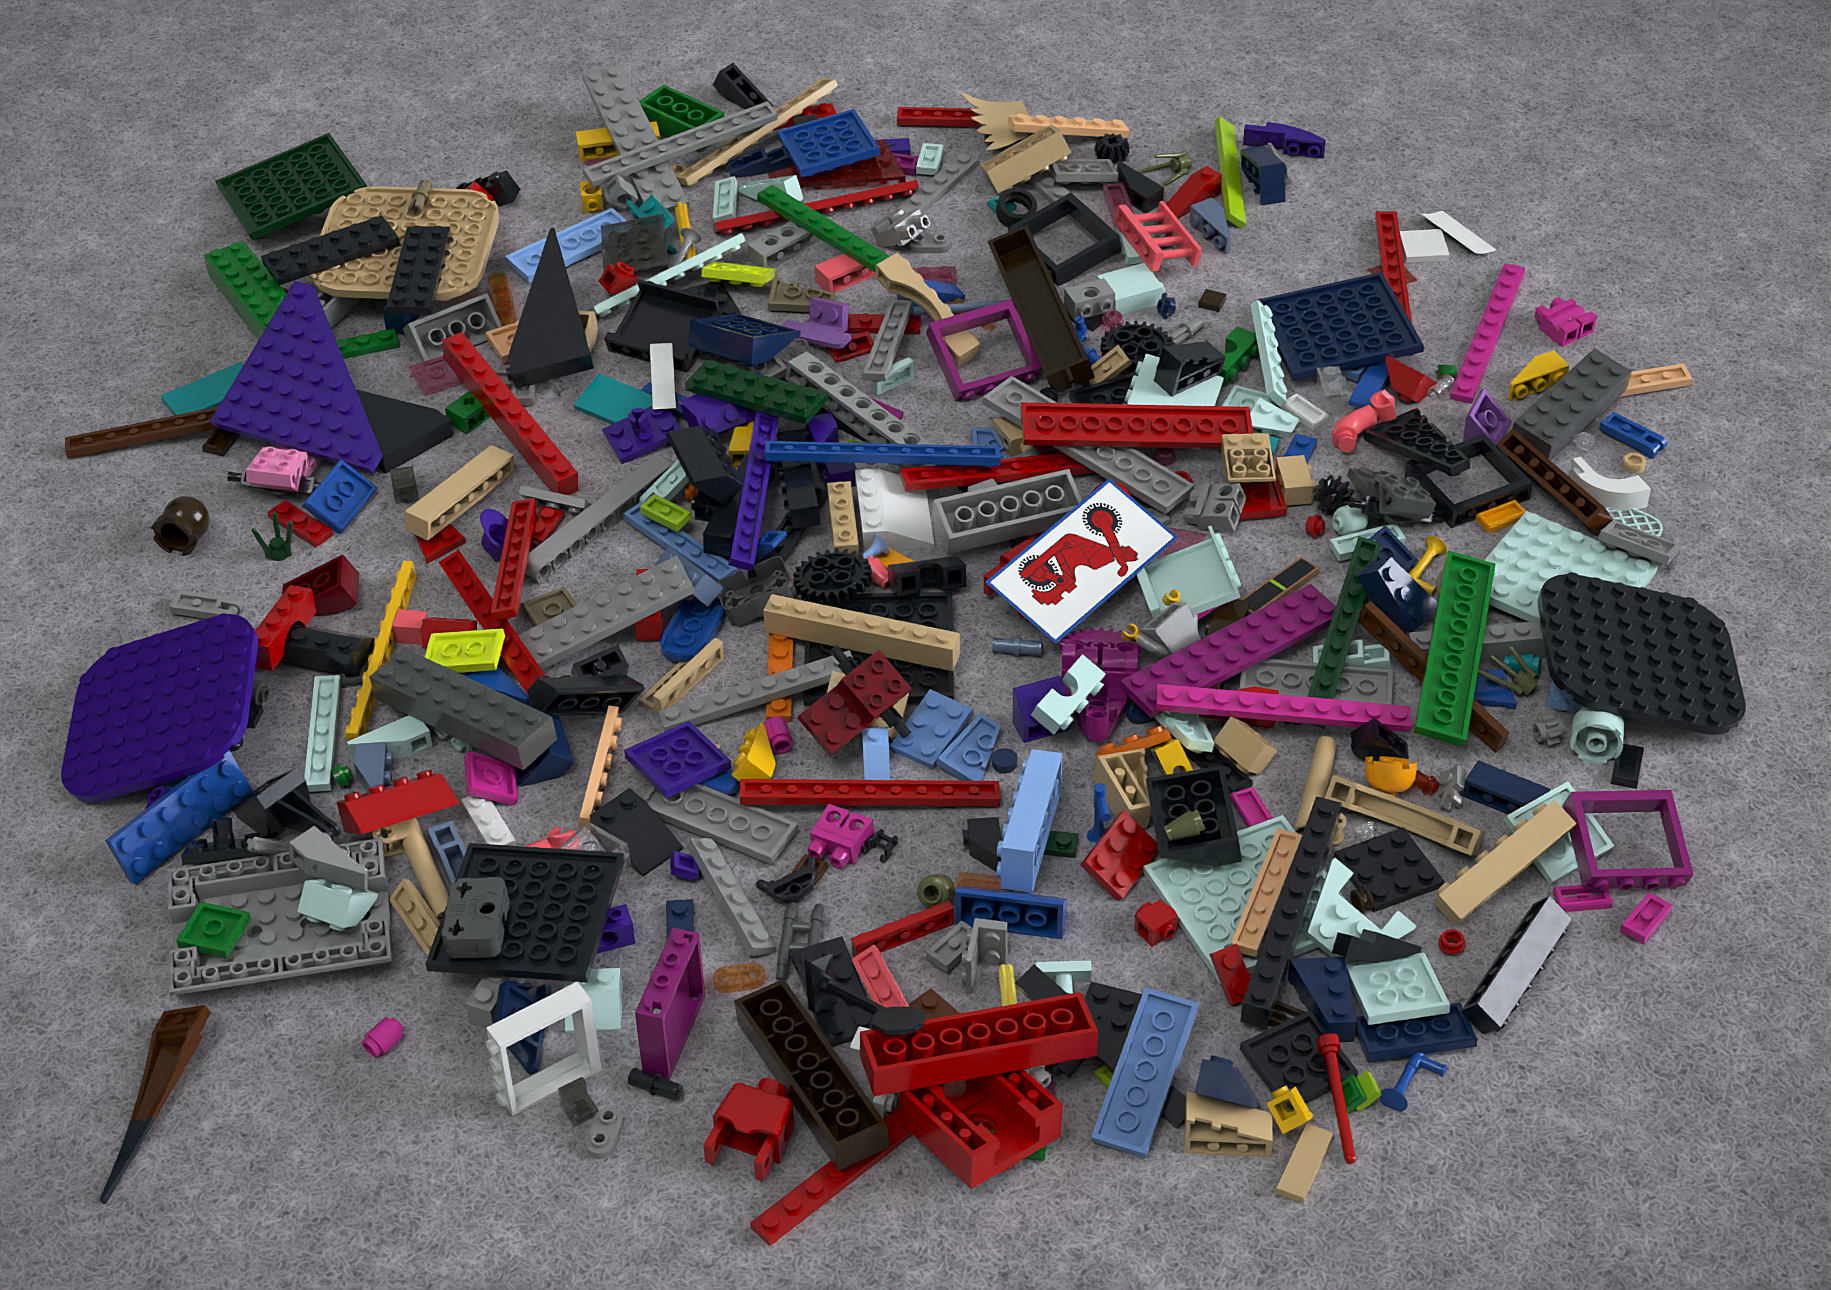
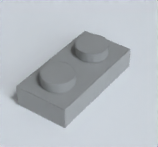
[926,920,973,973]

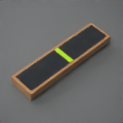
[1241,556,1319,615]

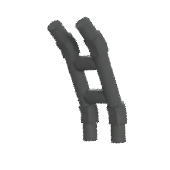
[776,902,824,980]

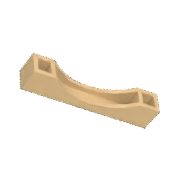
[875,252,980,368]
[1325,775,1486,856]

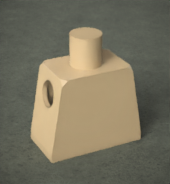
[993,417,1041,457]

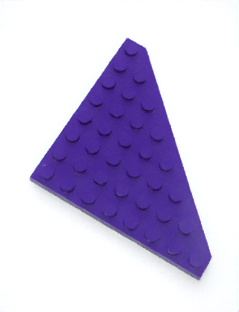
[210,281,383,474]

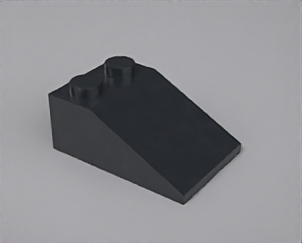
[589,788,683,877]

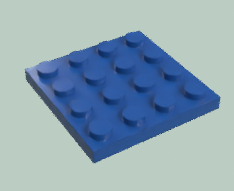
[777,109,880,177]

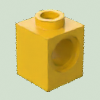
[580,181,604,212]

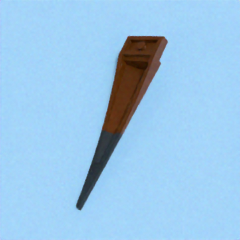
[100,1005,211,1204]

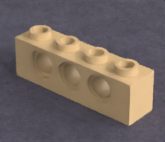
[827,481,859,556]

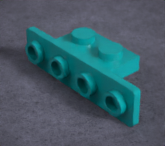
[626,194,678,254]

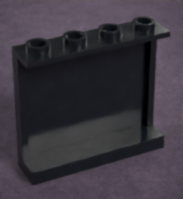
[604,279,721,373]

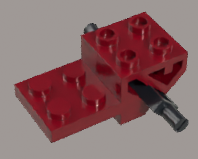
[797,645,912,757]

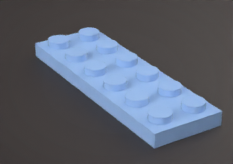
[505,208,636,283]

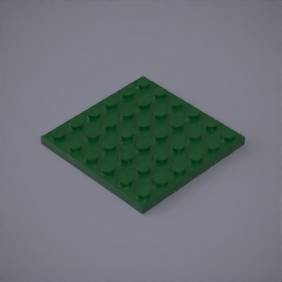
[215,133,367,241]

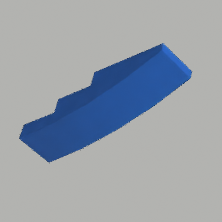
[1348,361,1390,408]

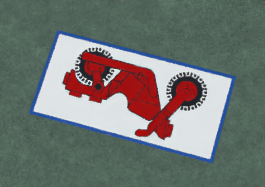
[985,479,1178,644]

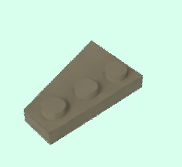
[768,277,836,312]

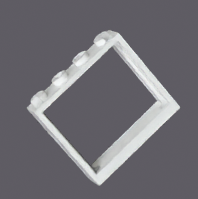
[486,982,602,1116]

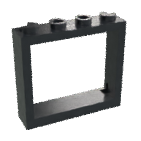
[1008,193,1122,286]
[1404,434,1533,528]

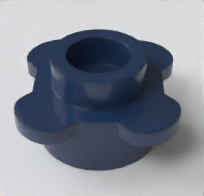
[1157,293,1176,319]

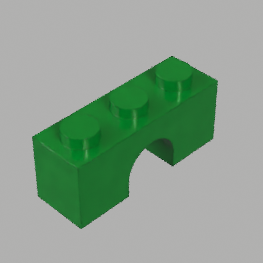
[1217,326,1259,387]

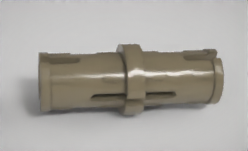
[408,179,432,216]

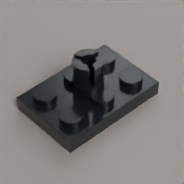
[181,817,268,865]

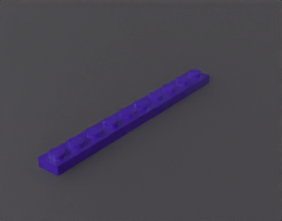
[728,411,779,571]

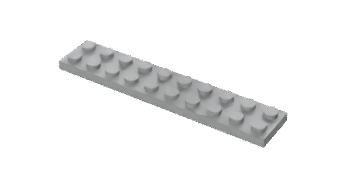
[582,64,689,213]
[982,376,1194,514]

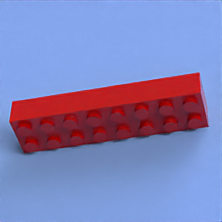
[860,992,1098,1096]

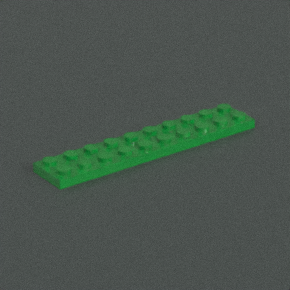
[1413,551,1496,747]

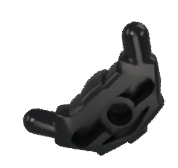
[756,856,816,904]

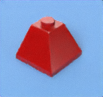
[1385,355,1440,403]

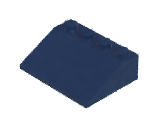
[689,313,801,367]

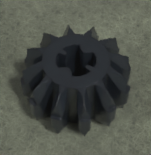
[1095,133,1130,163]
[1313,474,1354,514]

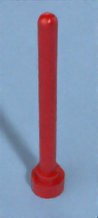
[1316,1034,1356,1164]

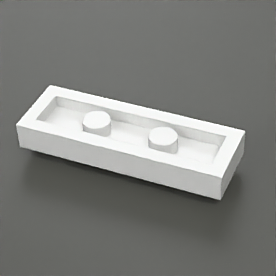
[461,795,516,846]

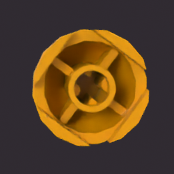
[1365,756,1417,797]

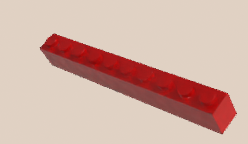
[442,332,578,495]

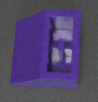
[1012,675,1071,743]

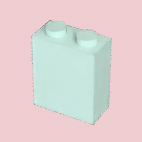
[1097,263,1165,317]

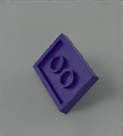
[602,405,681,464]

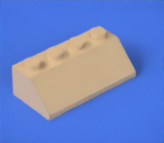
[979,124,1071,193]

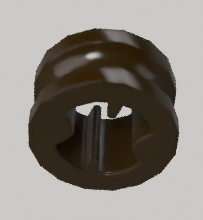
[1350,886,1374,913]

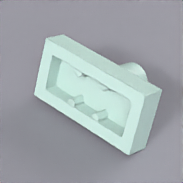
[872,357,915,395]
[1036,961,1092,994]

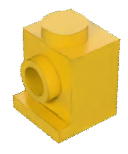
[1266,1085,1314,1134]

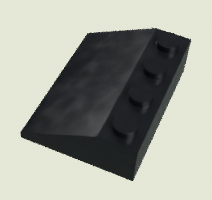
[1146,765,1242,866]

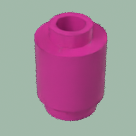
[764,717,793,754]
[361,1017,404,1058]

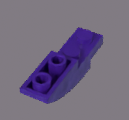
[1243,122,1326,159]

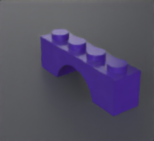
[802,412,857,487]

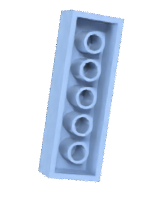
[996,749,1062,893]

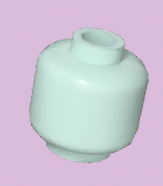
[1332,505,1369,536]

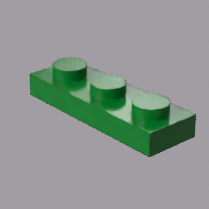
[336,329,399,359]

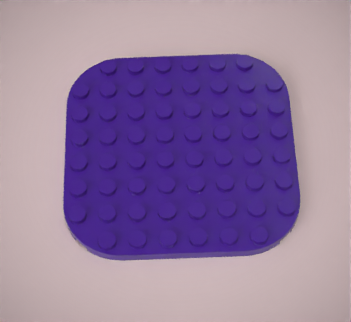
[61,613,258,803]

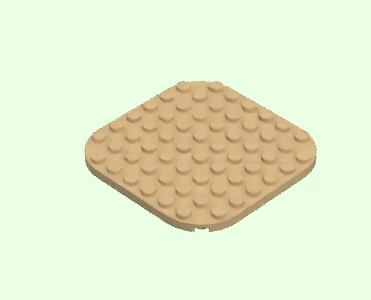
[311,186,499,302]

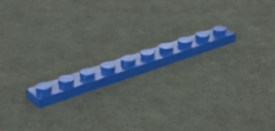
[765,441,1000,467]

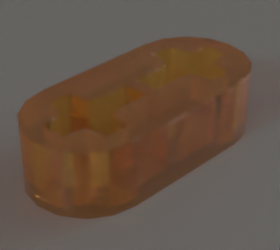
[713,963,765,993]

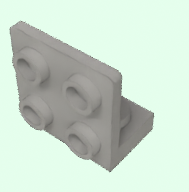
[961,918,1007,994]

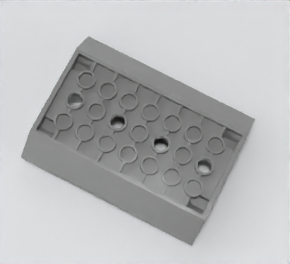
[168,838,394,996]

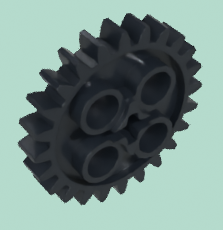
[1100,321,1173,373]
[793,548,872,605]

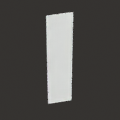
[650,343,676,409]

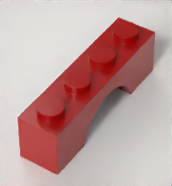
[255,585,316,671]

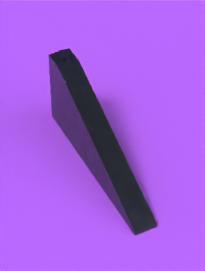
[505,228,594,389]
[356,389,453,473]

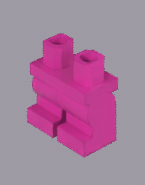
[1534,297,1597,347]
[808,804,875,869]

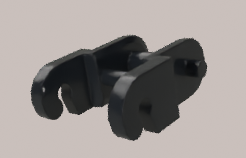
[861,829,898,863]

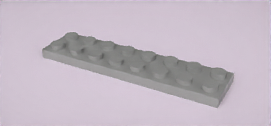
[518,555,696,670]

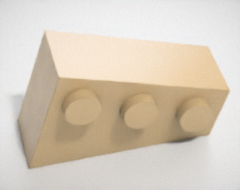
[1092,748,1151,828]
[1184,1091,1273,1157]

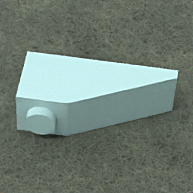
[738,175,804,201]

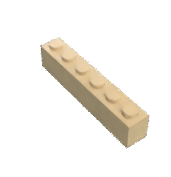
[404,445,514,541]
[1433,800,1577,926]

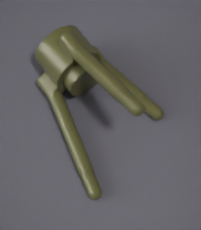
[1138,151,1191,186]
[1478,646,1539,696]

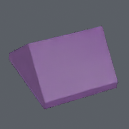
[1463,388,1512,445]

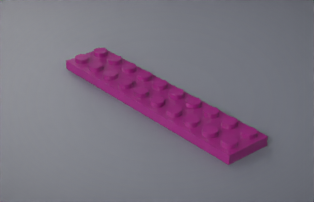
[1120,584,1336,718]

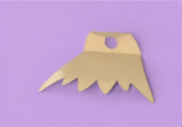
[961,92,1035,150]

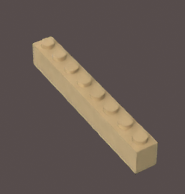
[763,594,960,671]

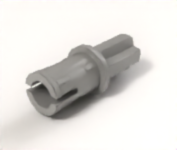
[1168,316,1205,345]

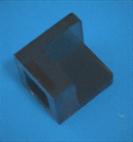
[558,1077,598,1127]

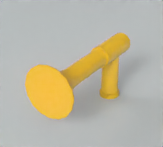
[1409,536,1447,596]

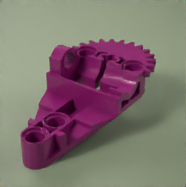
[1059,627,1142,741]

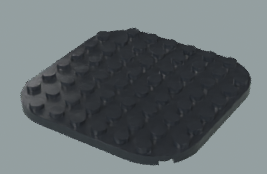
[1537,572,1746,735]

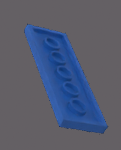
[105,750,253,884]

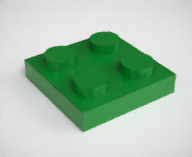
[176,902,251,959]

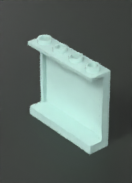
[1123,354,1224,450]
[1137,525,1241,618]

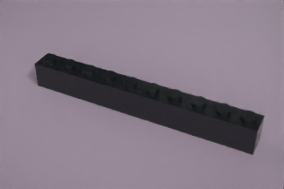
[1240,796,1342,1029]

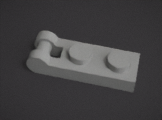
[169,590,243,619]

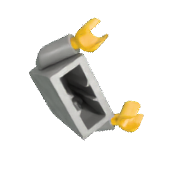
[1121,589,1200,659]

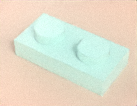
[916,143,943,175]

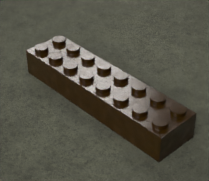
[734,979,889,1171]

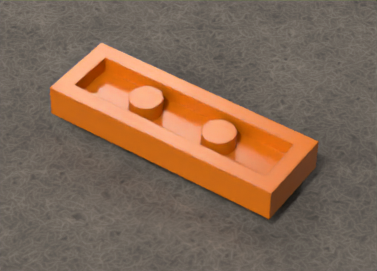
[1095,725,1172,758]

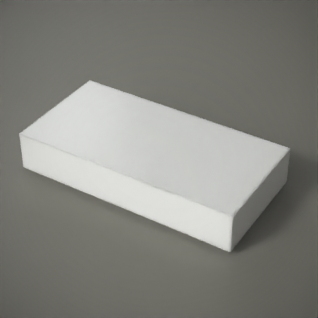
[1280,393,1329,430]

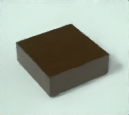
[1198,289,1227,312]

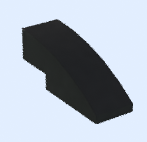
[1332,929,1422,962]

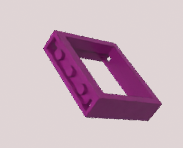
[926,300,1042,401]
[1563,790,1694,891]
[635,928,706,1080]

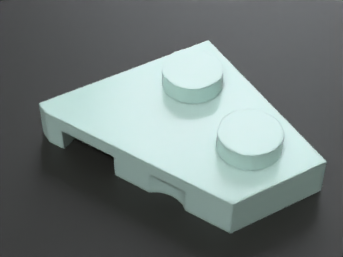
[1250,397,1299,438]

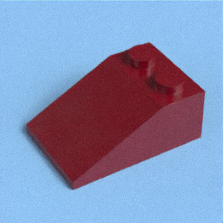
[282,554,359,616]

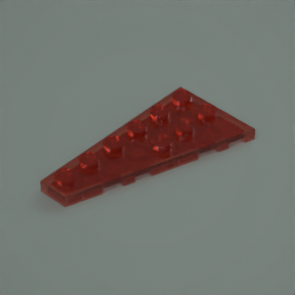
[768,139,906,190]

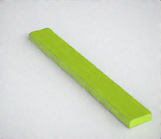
[1214,116,1246,228]

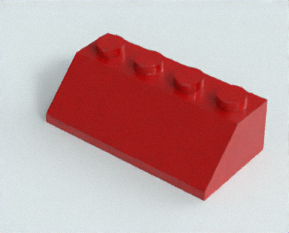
[336,769,458,834]

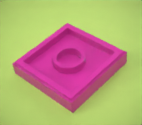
[464,751,518,806]

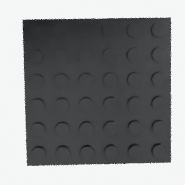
[803,592,954,705]
[425,843,625,983]

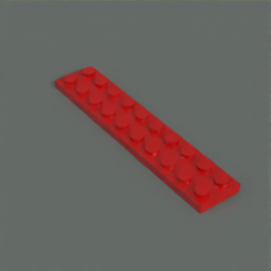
[1020,402,1253,449]

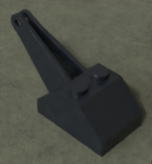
[231,768,341,841]

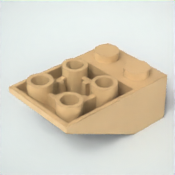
[1221,433,1276,483]

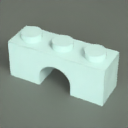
[1031,654,1106,734]

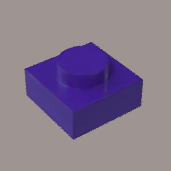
[670,851,699,882]

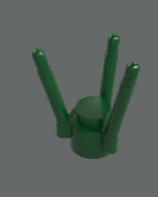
[251,511,293,561]

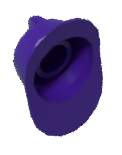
[480,509,508,562]

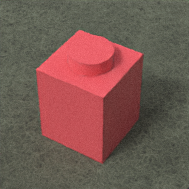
[392,609,428,645]

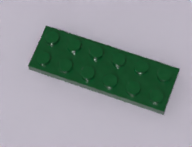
[685,359,828,425]

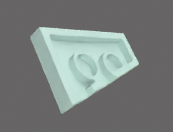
[1154,711,1214,753]

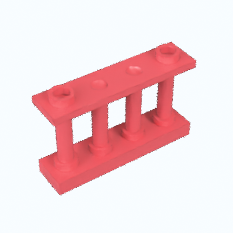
[1114,201,1202,272]

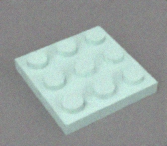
[1504,781,1614,885]
[1346,952,1450,1025]

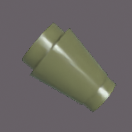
[1164,810,1206,841]

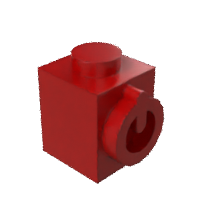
[599,262,638,296]
[1135,899,1178,947]

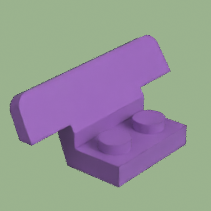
[782,297,852,349]

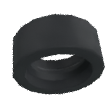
[996,188,1037,227]

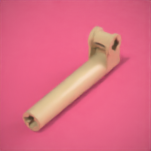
[1294,736,1346,846]
[372,818,449,922]

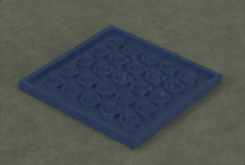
[1255,272,1424,381]

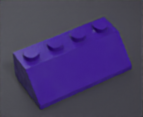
[678,371,763,435]

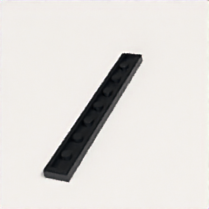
[1015,964,1186,1129]

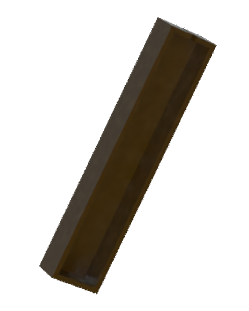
[987,225,1095,393]

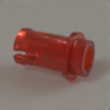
[1412,770,1439,795]

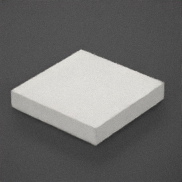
[1400,229,1449,263]

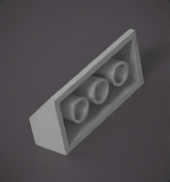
[403,293,502,365]

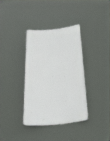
[1422,211,1496,254]

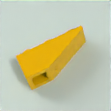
[1507,350,1569,401]
[732,722,776,781]

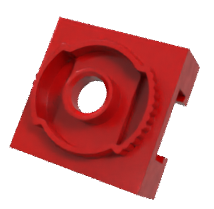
[899,1069,1063,1189]

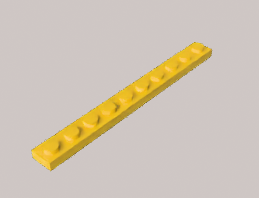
[345,560,416,741]

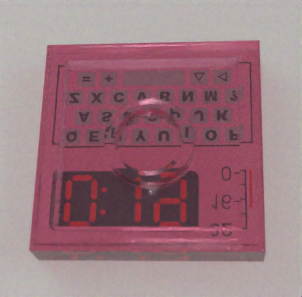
[409,355,463,396]

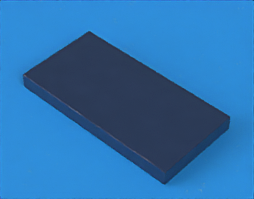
[1355,1002,1477,1062]

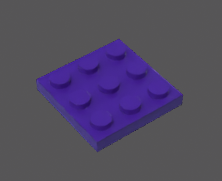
[624,721,731,798]

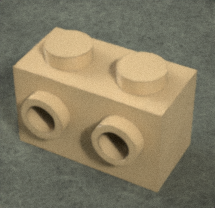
[1275,455,1316,506]
[1214,717,1277,775]

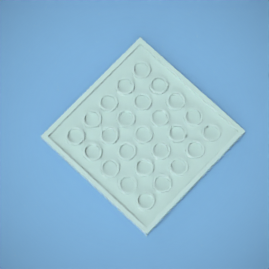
[1484,511,1658,622]
[1143,815,1347,985]

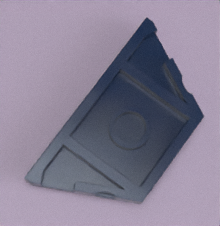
[493,980,551,1075]

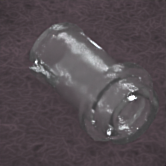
[1427,374,1455,401]

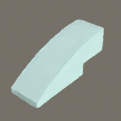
[1313,639,1393,669]

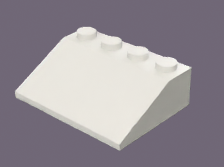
[855,468,935,552]

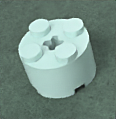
[1570,706,1624,765]

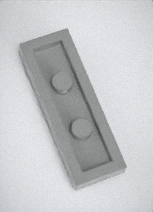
[519,485,591,515]

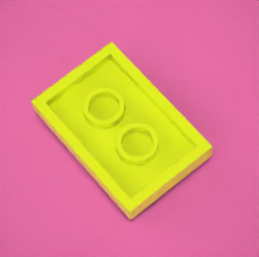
[702,261,776,287]
[425,629,505,673]

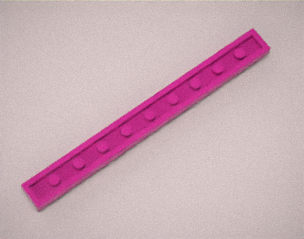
[1450,263,1525,404]
[1156,684,1412,732]

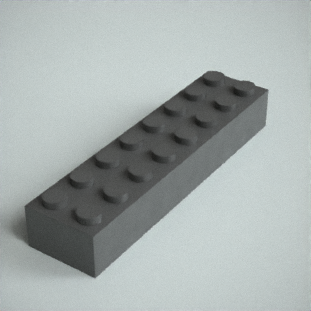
[369,648,557,770]

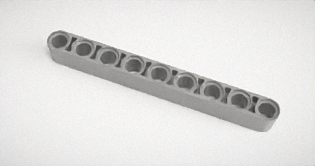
[525,454,675,583]

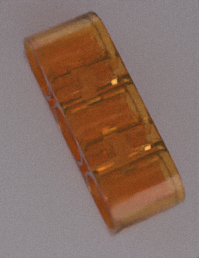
[488,273,516,327]

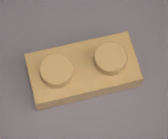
[1088,345,1132,385]

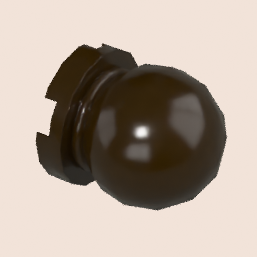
[151,496,210,556]

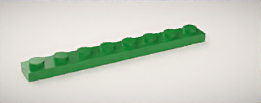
[757,185,890,272]

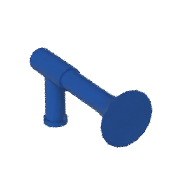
[1087,783,1112,844]
[1380,1053,1448,1112]

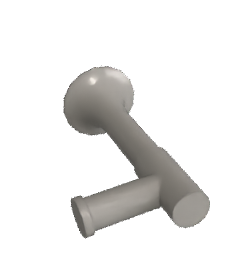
[651,228,702,284]

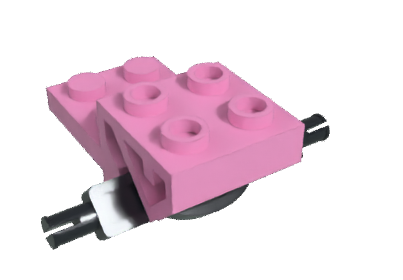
[227,446,322,496]

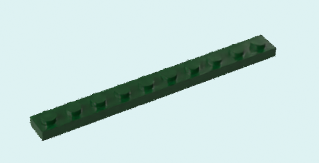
[1307,536,1382,729]

